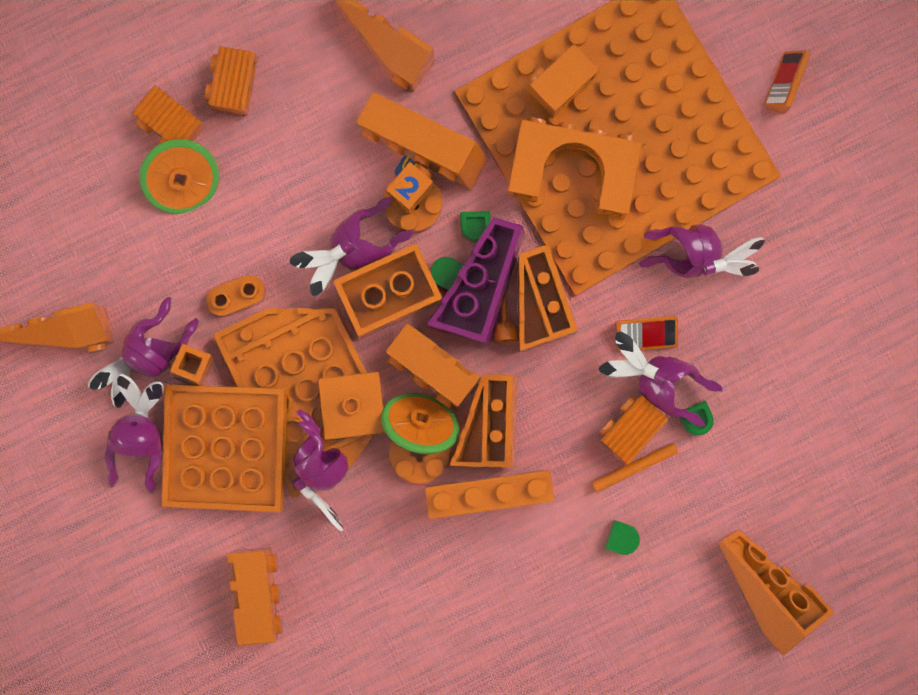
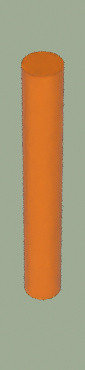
[591,443,678,493]

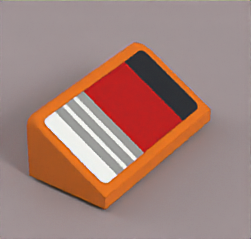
[764,50,811,114]
[615,316,678,352]

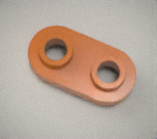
[206,275,266,317]

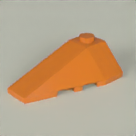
[719,530,835,656]

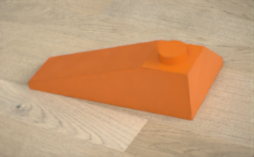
[333,0,434,92]
[0,302,114,353]

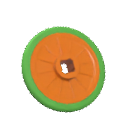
[139,139,219,214]
[381,393,460,454]

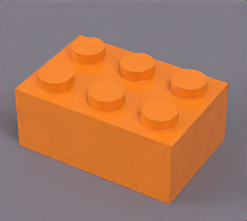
[333,243,442,339]

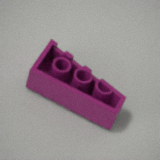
[427,217,525,346]

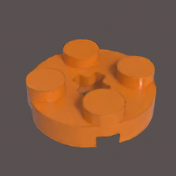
[383,178,443,233]
[389,441,450,484]

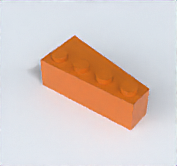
[356,91,488,191]

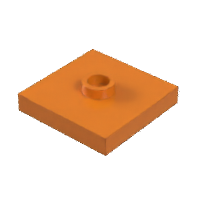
[318,372,385,440]

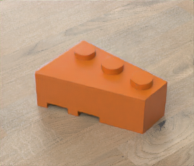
[518,244,578,353]
[385,323,481,409]
[449,374,518,468]
[226,547,283,646]

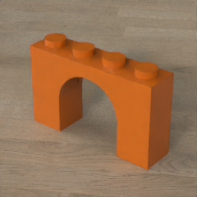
[507,117,642,218]
[425,470,555,519]

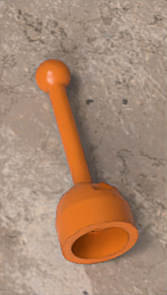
[494,294,519,344]

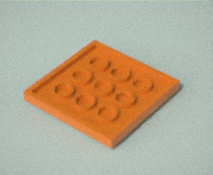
[162,384,287,513]

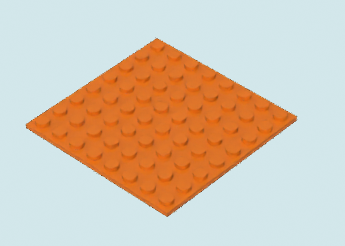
[454,0,781,296]

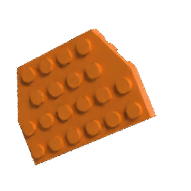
[213,308,384,499]

